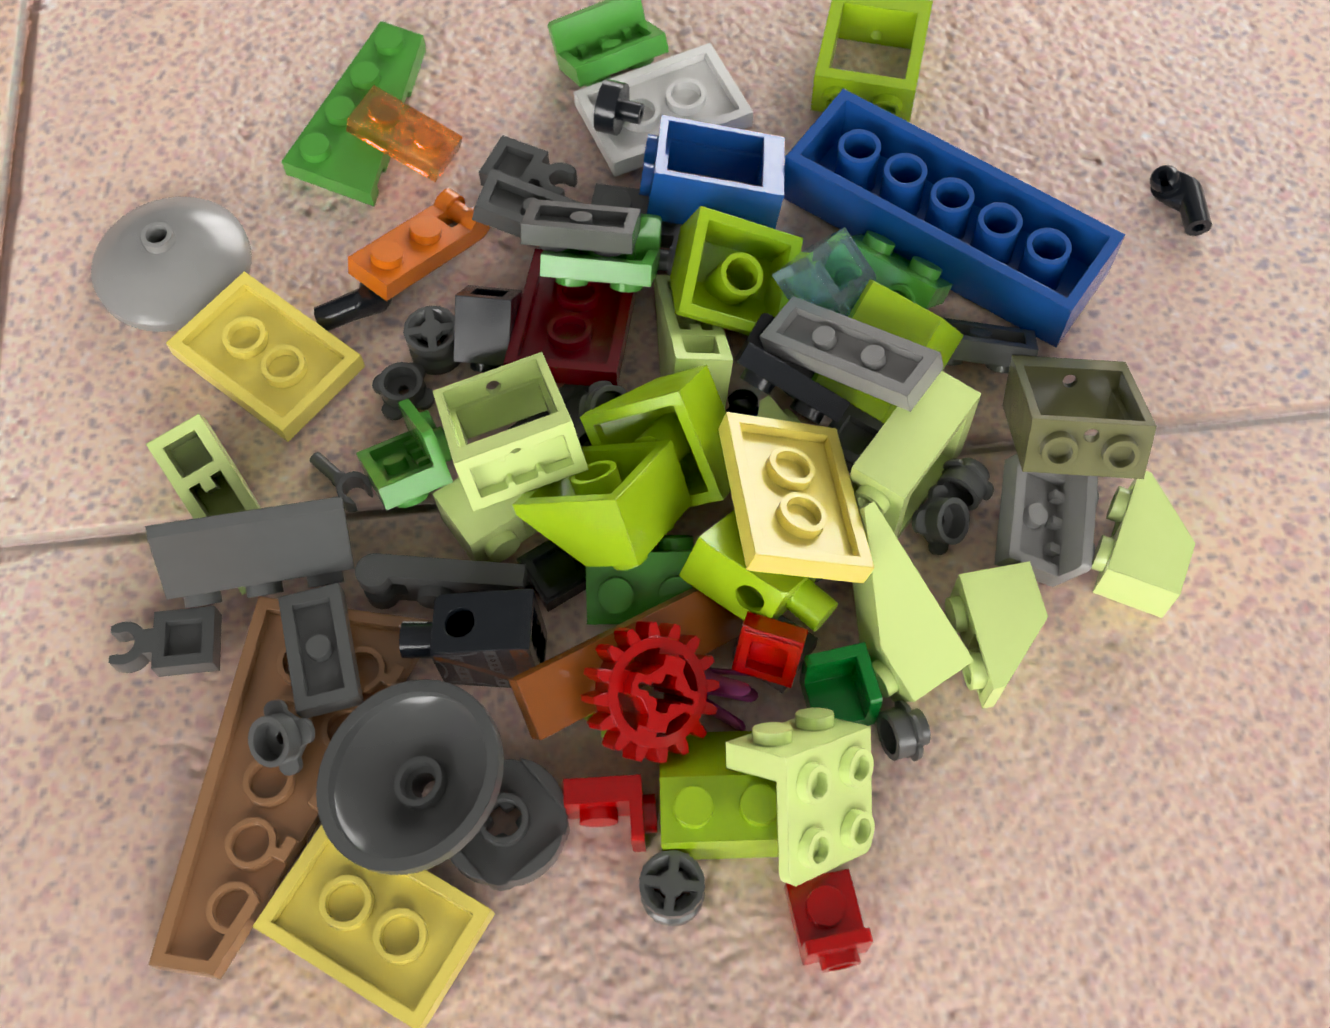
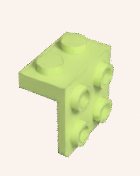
[726,708,875,886]

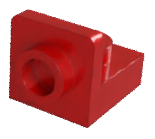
[563,774,658,852]
[784,868,874,972]

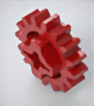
[581,621,720,763]

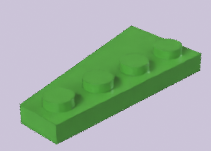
[281,21,426,207]

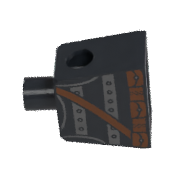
[399,589,547,688]

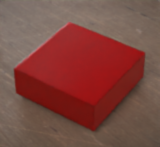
[731,611,808,688]

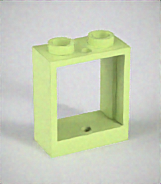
[433,352,589,512]
[850,371,982,538]

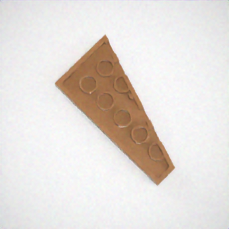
[148,596,433,980]

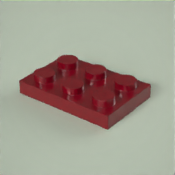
[504,249,637,386]

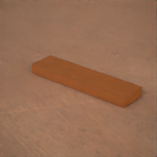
[508,587,744,741]

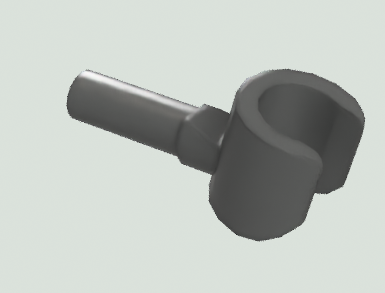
[310,452,374,512]

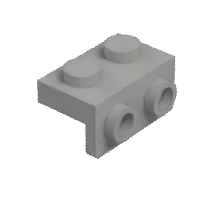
[994,453,1099,587]

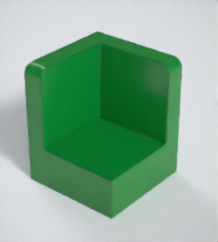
[799,642,883,726]

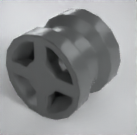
[403,306,461,375]
[639,850,705,926]

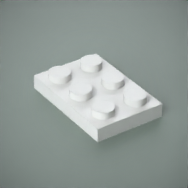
[574,43,753,177]

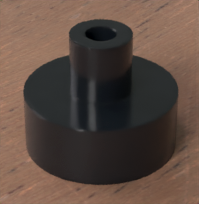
[594,79,644,136]

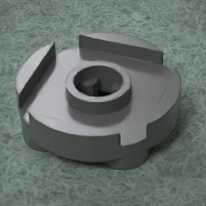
[450,758,570,891]

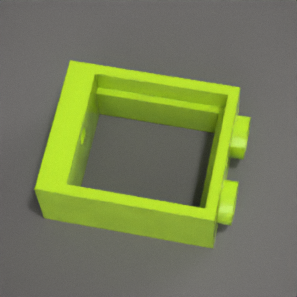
[811,0,933,123]

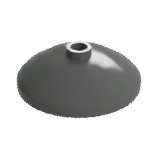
[316,679,504,875]

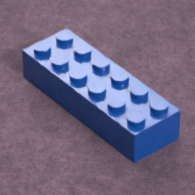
[784,89,1126,348]

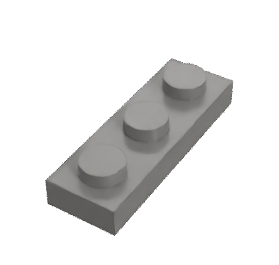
[759,296,944,412]

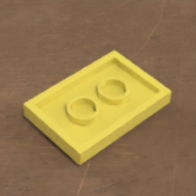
[166,271,365,442]
[718,412,874,583]
[252,824,495,1028]

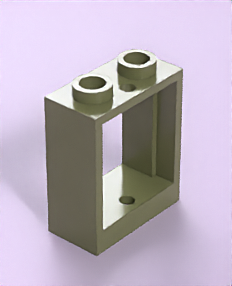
[1003,355,1157,479]

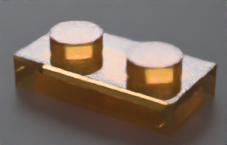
[346,85,463,183]

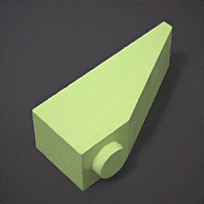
[654,275,733,408]
[146,414,261,595]
[852,501,974,702]

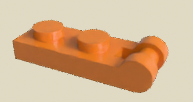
[348,188,490,301]

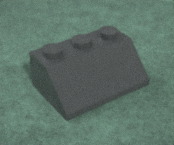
[145,496,354,608]

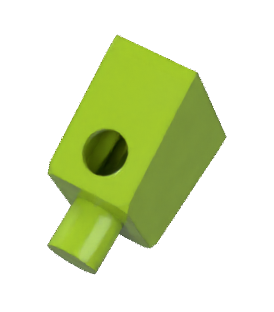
[679,510,838,632]

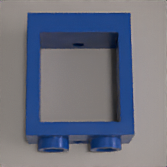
[639,115,785,229]

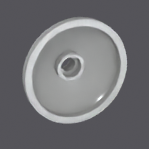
[91,197,252,332]

